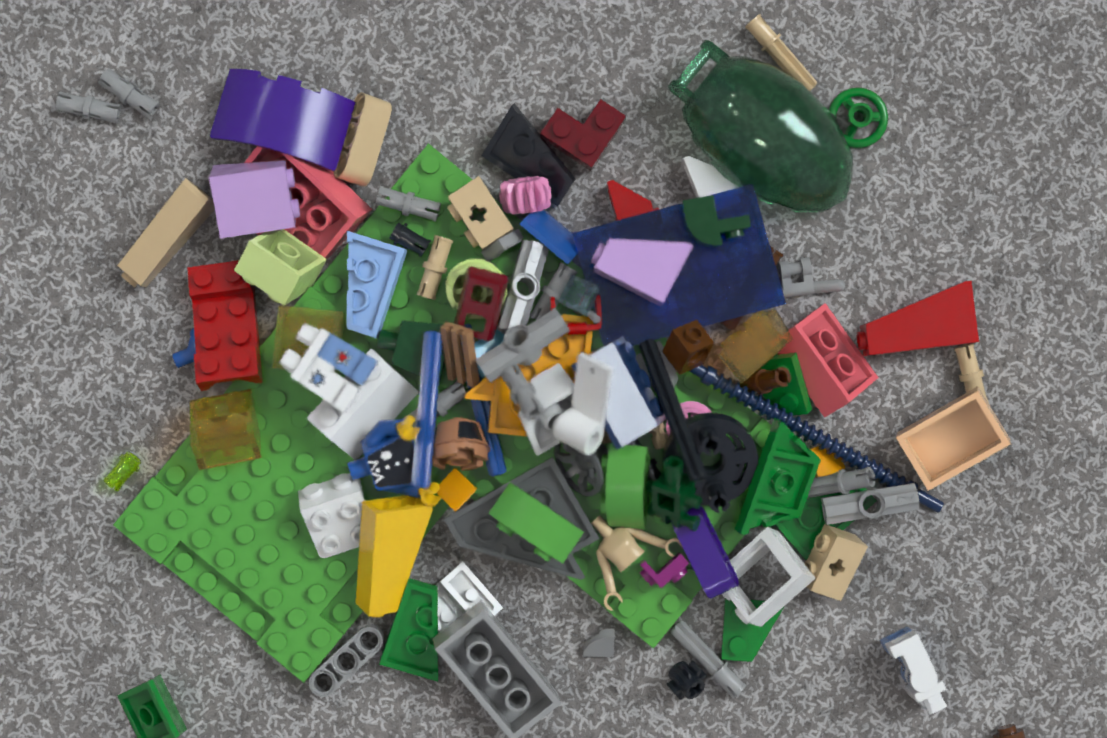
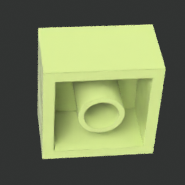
[234,229,327,306]

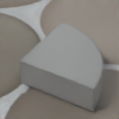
[481,229,524,261]
[583,629,615,657]

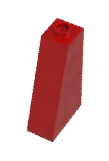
[856,280,979,356]

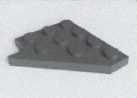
[444,457,599,580]

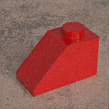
[606,180,663,240]

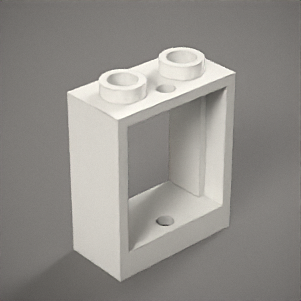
[722,527,815,627]

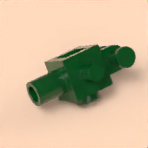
[646,457,702,531]

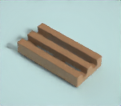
[440,322,479,387]

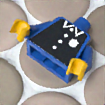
[347,415,441,507]

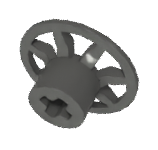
[554,441,608,496]

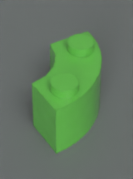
[601,444,651,529]
[489,482,584,564]

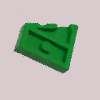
[721,598,785,662]

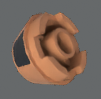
[432,417,490,471]

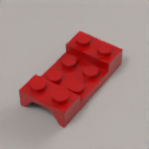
[187,260,263,391]

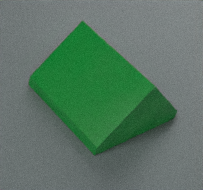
[117,675,187,738]

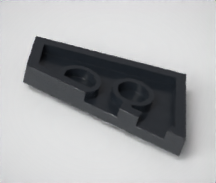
[481,103,576,206]

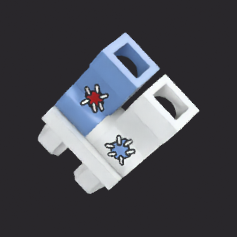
[280,324,379,413]
[880,627,947,715]

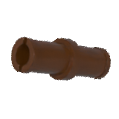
[736,367,791,394]

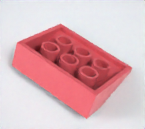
[244,146,373,259]

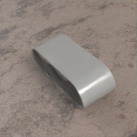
[309,624,385,697]

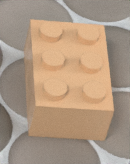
[896,386,1011,491]

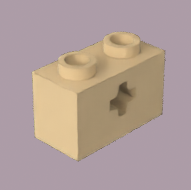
[447,176,514,251]
[804,524,868,601]

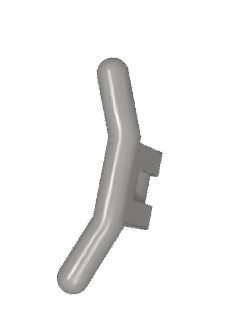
[754,257,845,304]

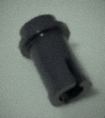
[389,222,431,257]

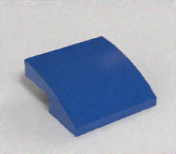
[520,210,587,264]

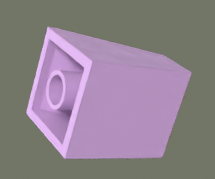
[209,160,301,238]
[591,239,693,306]

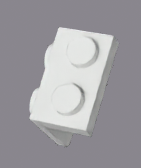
[298,473,365,558]

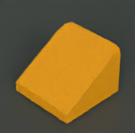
[810,445,845,478]
[437,468,478,512]

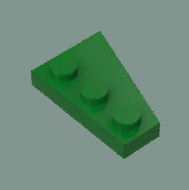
[379,578,438,682]

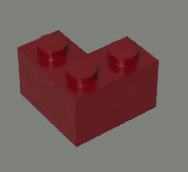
[540,99,626,171]

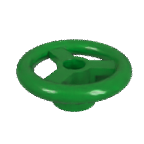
[827,87,888,148]

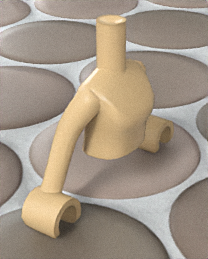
[591,516,683,611]

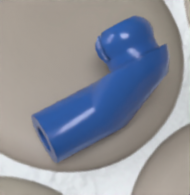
[172,328,196,368]

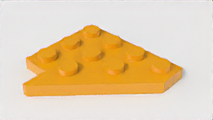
[464,314,594,437]

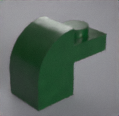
[680,195,751,248]

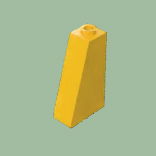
[356,495,433,617]

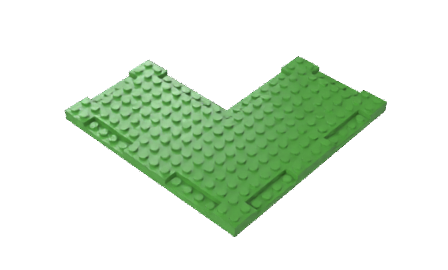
[113,143,771,683]

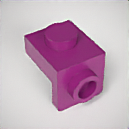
[639,552,689,588]

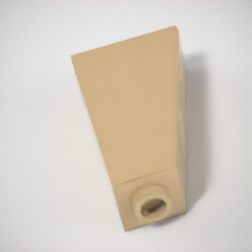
[117,178,215,288]

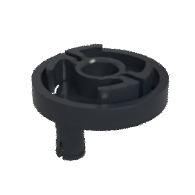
[662,413,758,513]

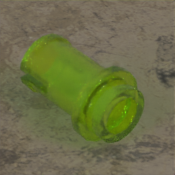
[103,451,142,492]

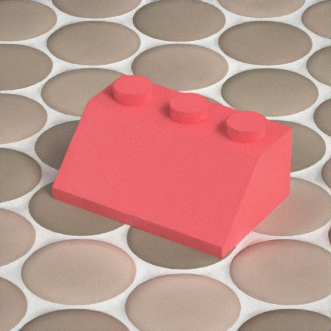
[771,303,879,418]

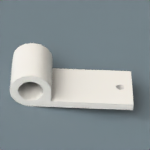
[553,353,613,455]

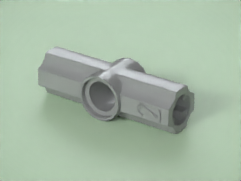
[496,240,549,334]
[476,308,570,382]
[821,483,919,525]

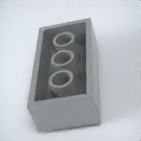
[433,600,562,738]

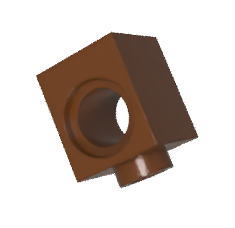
[662,319,714,375]

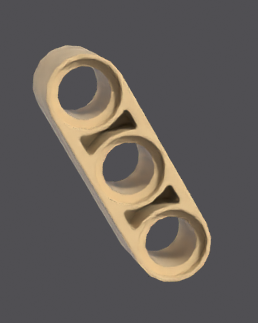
[333,92,392,187]

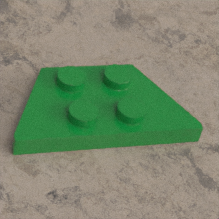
[735,418,821,535]

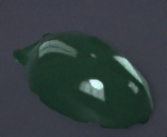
[668,40,853,212]

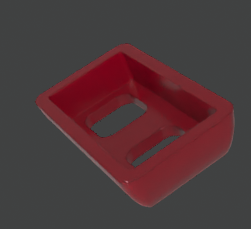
[454,266,509,341]

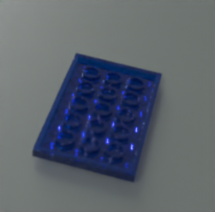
[572,184,786,346]

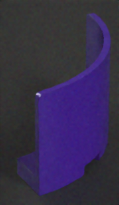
[210,69,356,170]

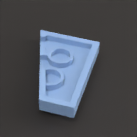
[347,231,408,339]

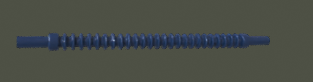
[688,365,944,513]

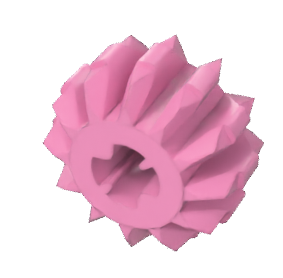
[499,176,552,214]

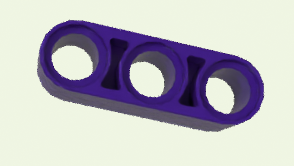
[671,505,739,599]

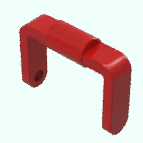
[550,295,602,335]

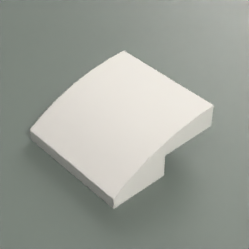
[435,562,503,633]

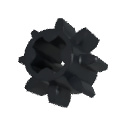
[667,661,707,700]

